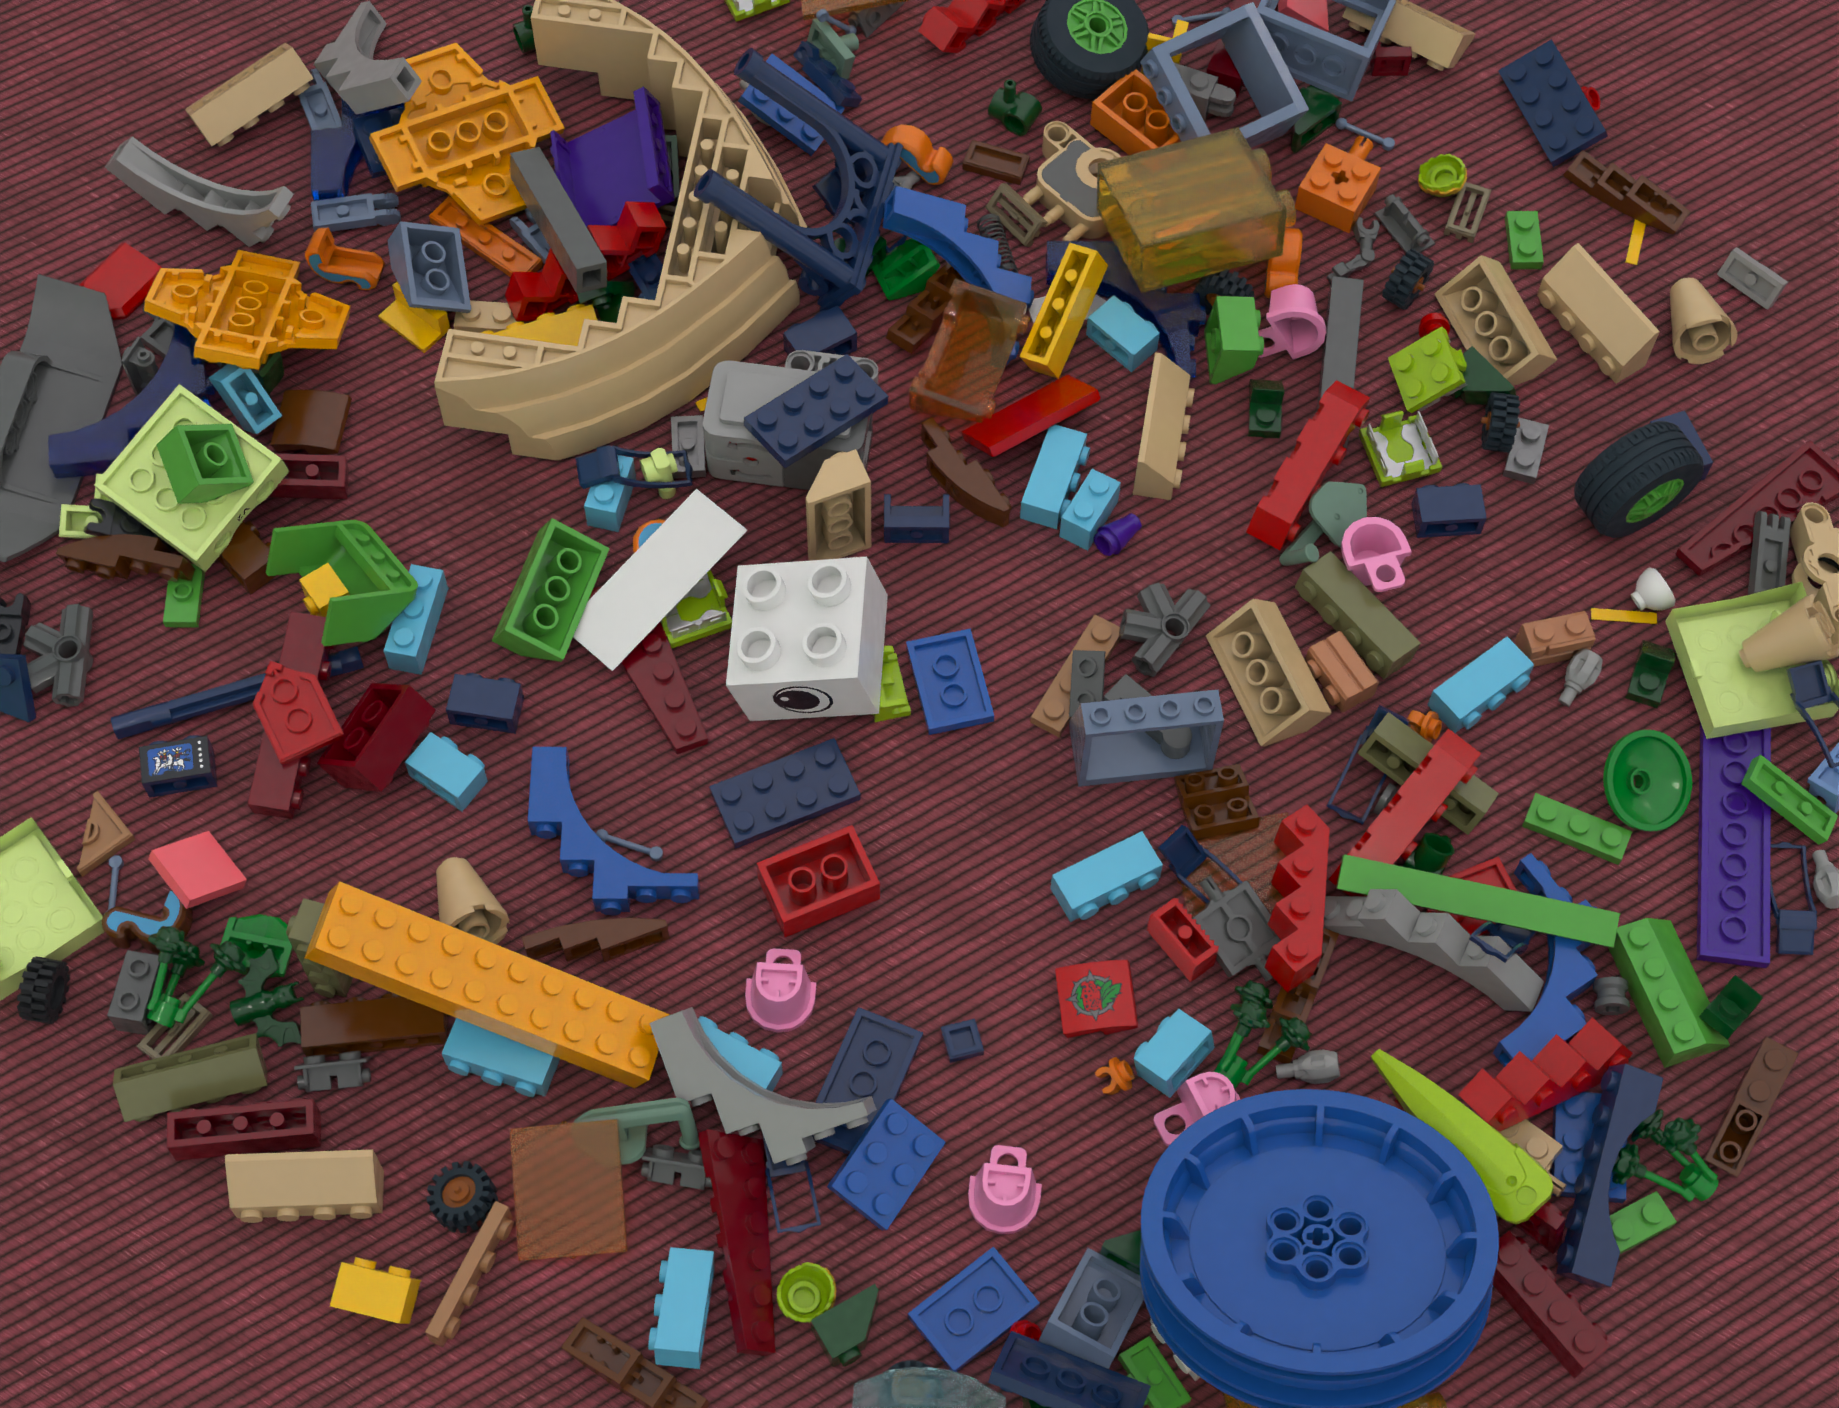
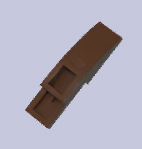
[921,417,1012,527]
[56,534,196,582]
[1704,1037,1799,1178]

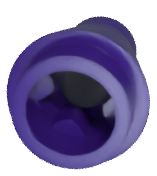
[1094,513,1142,556]

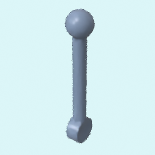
[1172,7,1231,27]
[816,9,857,34]
[1335,118,1395,151]
[596,829,663,862]
[105,855,124,913]

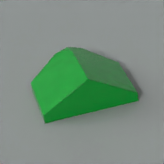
[872,238,940,301]
[215,914,293,978]

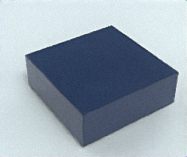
[941,1018,984,1063]

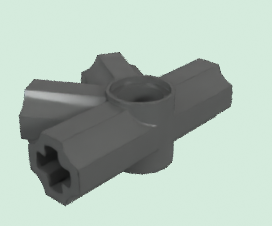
[1119,583,1211,677]
[23,604,93,707]

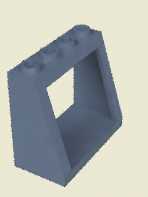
[1257,0,1397,102]
[1140,2,1309,169]
[1069,690,1224,787]

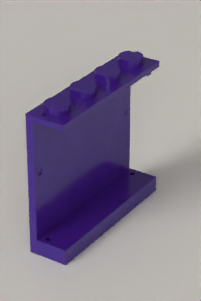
[550,86,675,227]

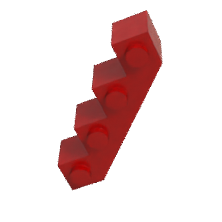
[918,0,1026,54]
[505,201,667,321]
[1246,380,1370,550]
[1328,728,1481,897]
[1264,805,1330,992]
[1458,1017,1633,1132]

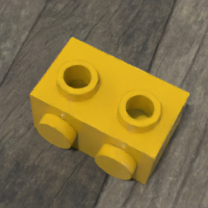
[299,563,350,617]
[330,1257,421,1324]

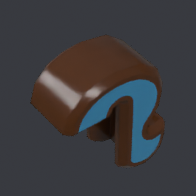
[102,889,193,953]

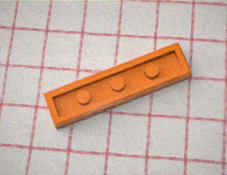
[429,196,543,277]

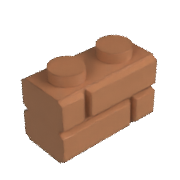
[1515,611,1596,667]
[1305,631,1379,713]

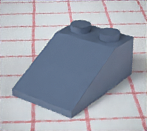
[387,221,471,313]
[1038,1248,1144,1369]

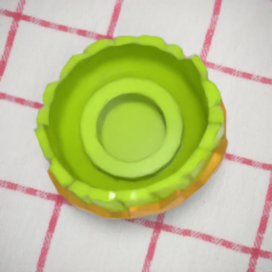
[1418,154,1467,197]
[777,1262,836,1323]

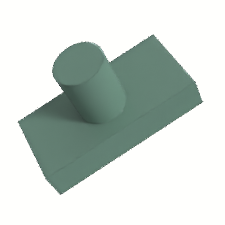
[807,18,859,79]

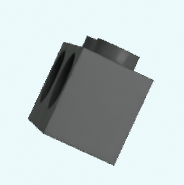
[107,950,170,1035]

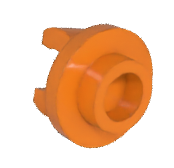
[1407,710,1442,742]
[1095,1057,1134,1095]

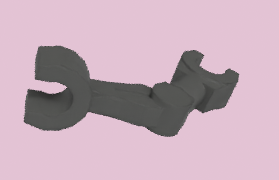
[1326,217,1380,283]

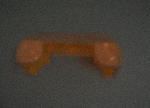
[909,278,1030,423]

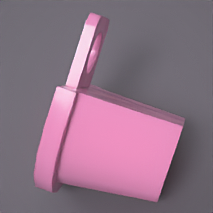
[1258,284,1326,360]
[1341,517,1412,592]
[745,948,817,1033]
[1153,1072,1240,1146]
[968,1145,1042,1235]

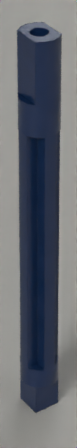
[111,646,364,739]

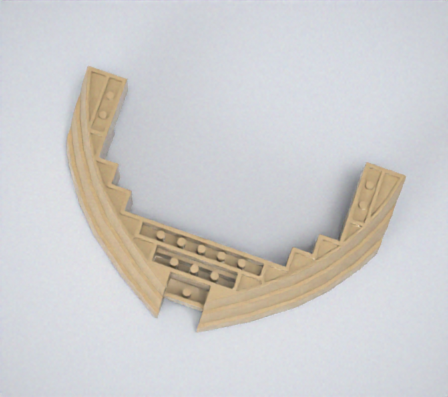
[434,0,807,461]

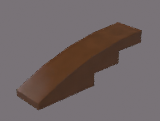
[1563,150,1691,235]
[886,263,971,354]
[521,918,670,962]
[1256,928,1339,1064]
[561,1317,710,1408]

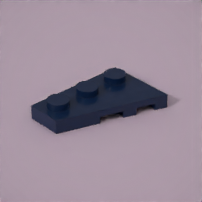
[0,654,36,722]

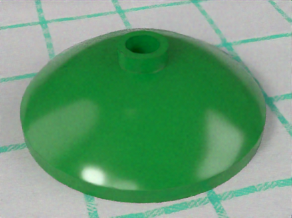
[1603,729,1692,832]

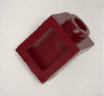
[1369,40,1412,76]

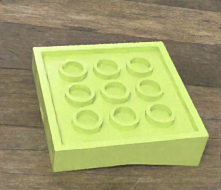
[94,384,289,572]
[1665,582,1839,739]
[0,817,105,1001]

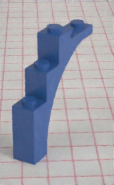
[883,186,1034,370]
[528,747,700,916]
[1493,853,1598,1067]

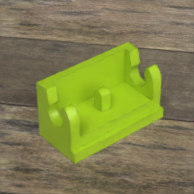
[873,646,911,722]

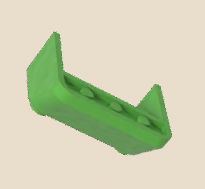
[266,520,418,646]

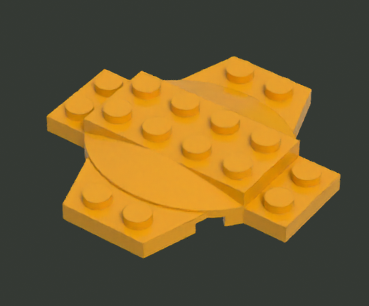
[369,43,565,226]
[144,250,350,370]

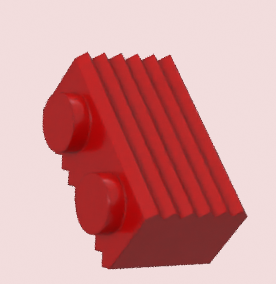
[1147,898,1219,982]

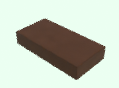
[962,140,1030,185]

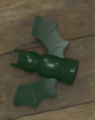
[230,948,305,1047]

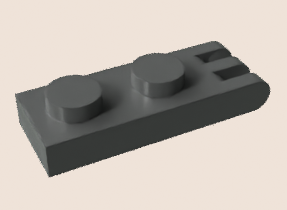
[1748,511,1791,595]

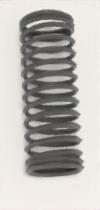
[977,214,1018,273]

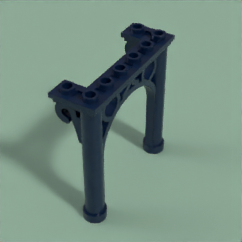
[694,48,903,311]

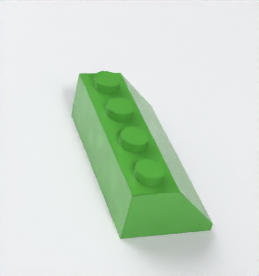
[492,518,610,662]
[1608,918,1730,1068]

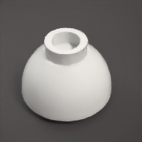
[1630,567,1675,611]

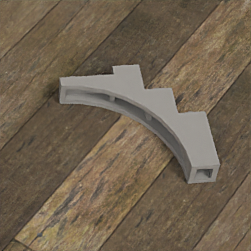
[313,1,422,115]
[104,137,294,247]
[1323,889,1544,1012]
[649,1007,877,1166]

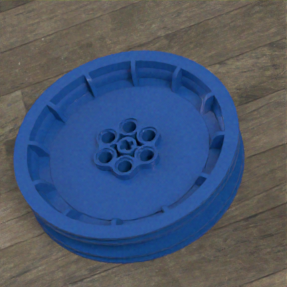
[1140,1089,1499,1408]

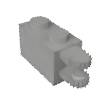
[1174,63,1236,122]

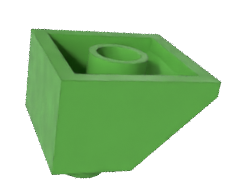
[1204,296,1264,384]
[156,424,254,504]

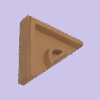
[77,791,136,877]

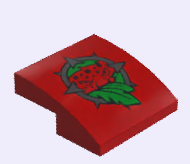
[1055,960,1139,1038]

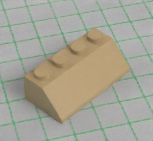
[1342,0,1476,71]
[185,43,314,147]
[1537,243,1660,384]
[1434,255,1557,386]
[1133,352,1195,500]
[806,449,871,561]
[1206,599,1332,747]
[225,1149,384,1223]

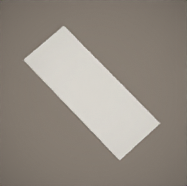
[573,489,747,671]

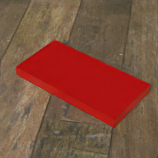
[961,374,1101,457]

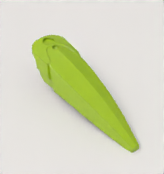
[1371,1049,1554,1224]

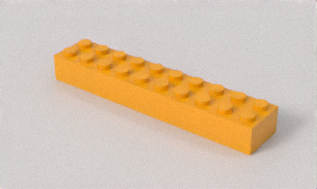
[304,881,670,1088]

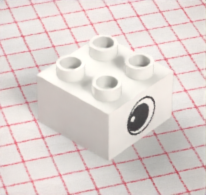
[726,557,888,721]

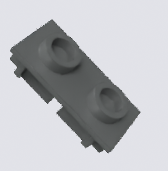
[848,0,905,38]
[1374,194,1435,253]
[121,337,166,396]
[1069,650,1106,717]
[294,1051,371,1093]
[641,1144,712,1190]

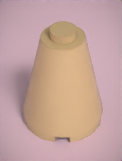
[1670,278,1737,364]
[1739,594,1839,672]
[436,857,510,944]

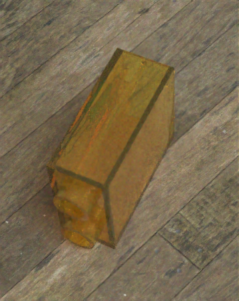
[1097,127,1296,293]

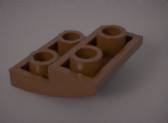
[270,390,352,455]
[1174,764,1259,840]

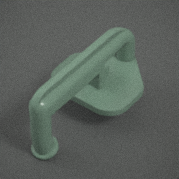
[1279,482,1367,566]
[571,1098,700,1167]

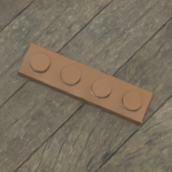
[1030,615,1121,738]
[425,1201,514,1347]

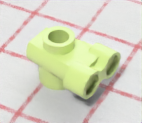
[639,448,678,499]

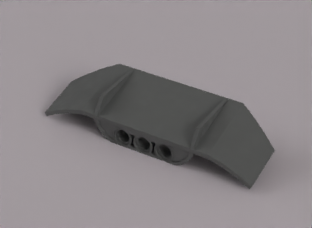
[0,274,124,562]

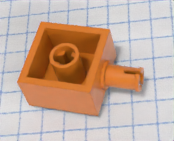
[1294,136,1381,233]

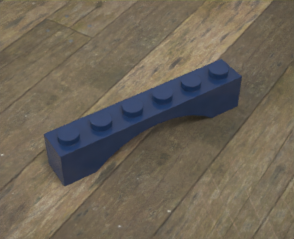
[1556,1063,1664,1288]

